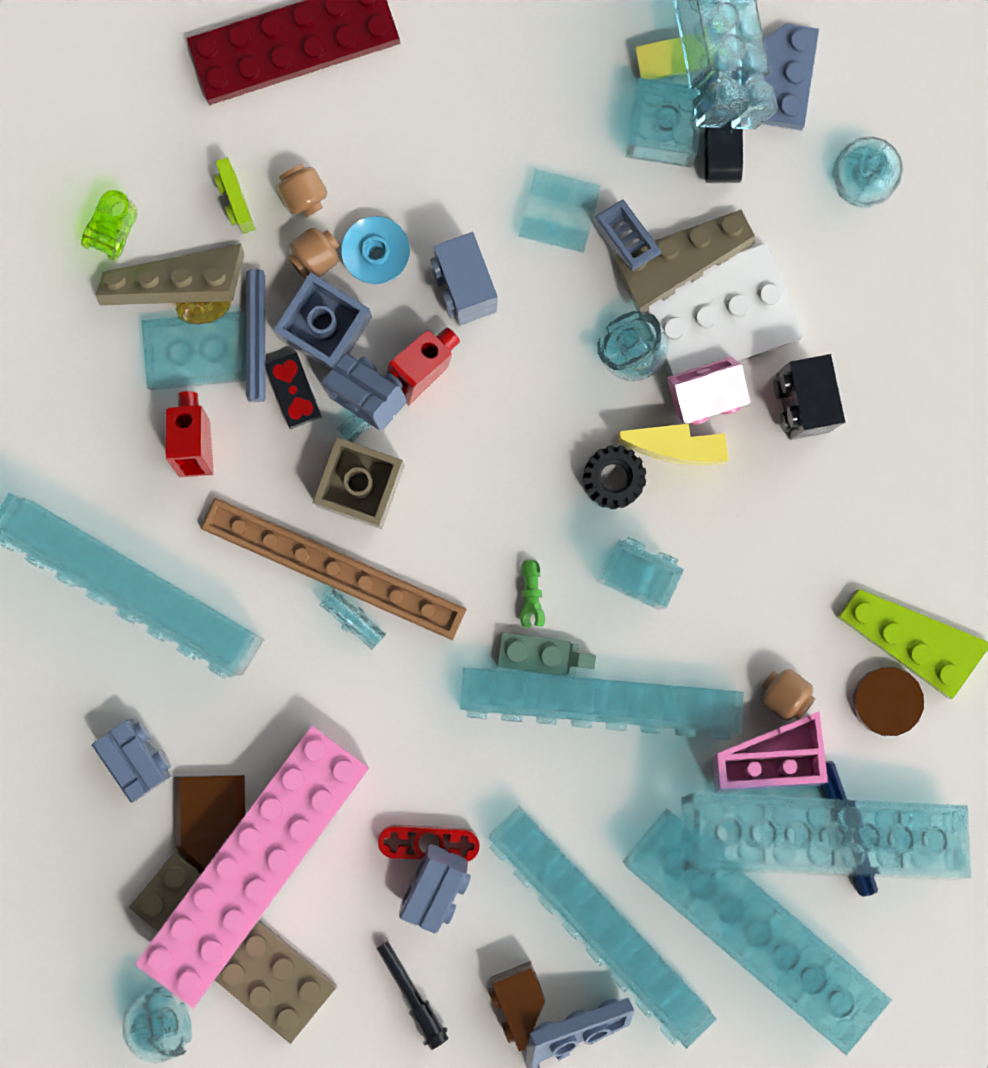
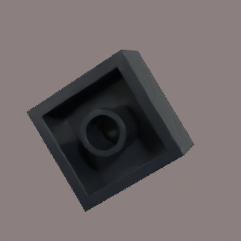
[773,354,846,440]

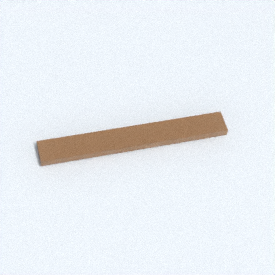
[200,498,467,641]

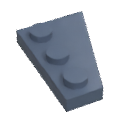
[525,998,634,1068]

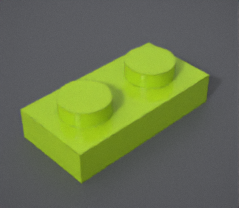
[214,157,256,234]

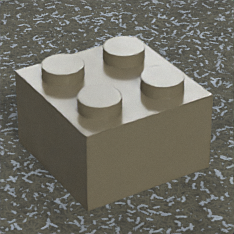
[313,437,405,529]

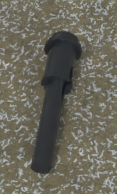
[376,941,449,1050]

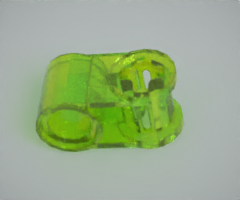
[81,190,138,261]

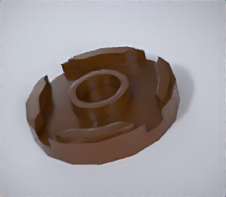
[853,667,924,736]

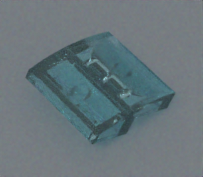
[518,169,601,253]

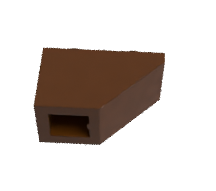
[488,961,545,1052]

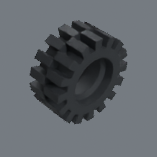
[583,445,647,509]

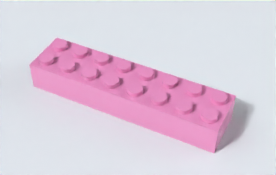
[135,726,369,1008]

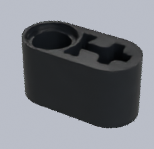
[704,118,743,183]

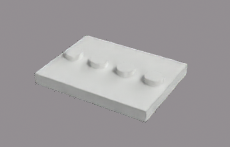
[647,243,804,376]

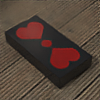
[265,352,322,429]

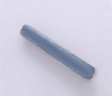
[246,269,266,402]

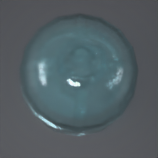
[832,136,903,208]
[597,311,668,381]
[123,986,192,1063]

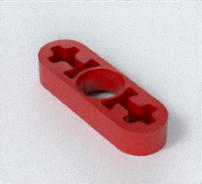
[378,825,480,862]

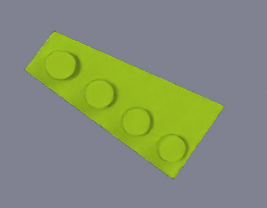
[837,589,988,699]

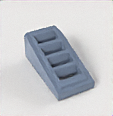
[595,199,661,271]

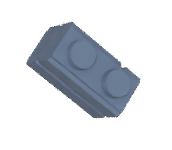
[322,354,406,431]
[91,719,171,803]
[399,844,471,934]

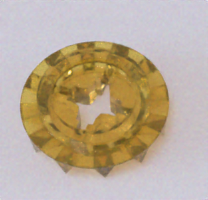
[175,301,231,324]

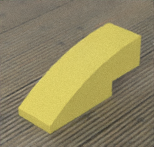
[617,423,729,466]

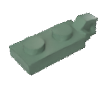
[498,632,596,676]

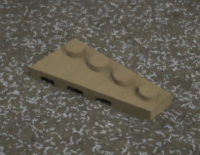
[614,209,755,316]
[95,244,244,305]

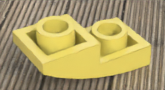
[636,33,712,83]

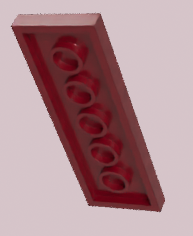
[187,0,401,105]

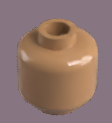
[276,163,328,218]
[287,228,340,279]
[761,669,816,721]

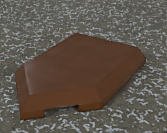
[174,775,246,873]

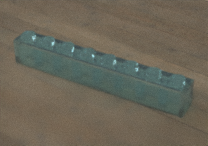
[460,667,744,740]
[489,806,717,1049]

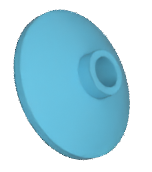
[341,216,410,285]

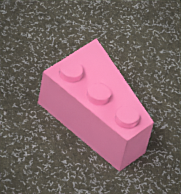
[712,711,828,793]

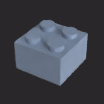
[430,232,498,326]
[273,272,372,371]

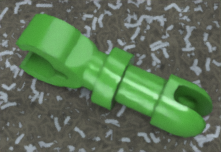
[520,559,545,628]

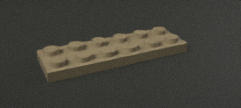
[129,851,337,1044]

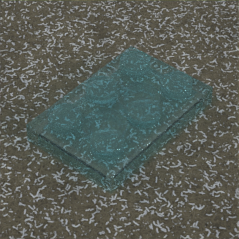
[141,311,246,390]

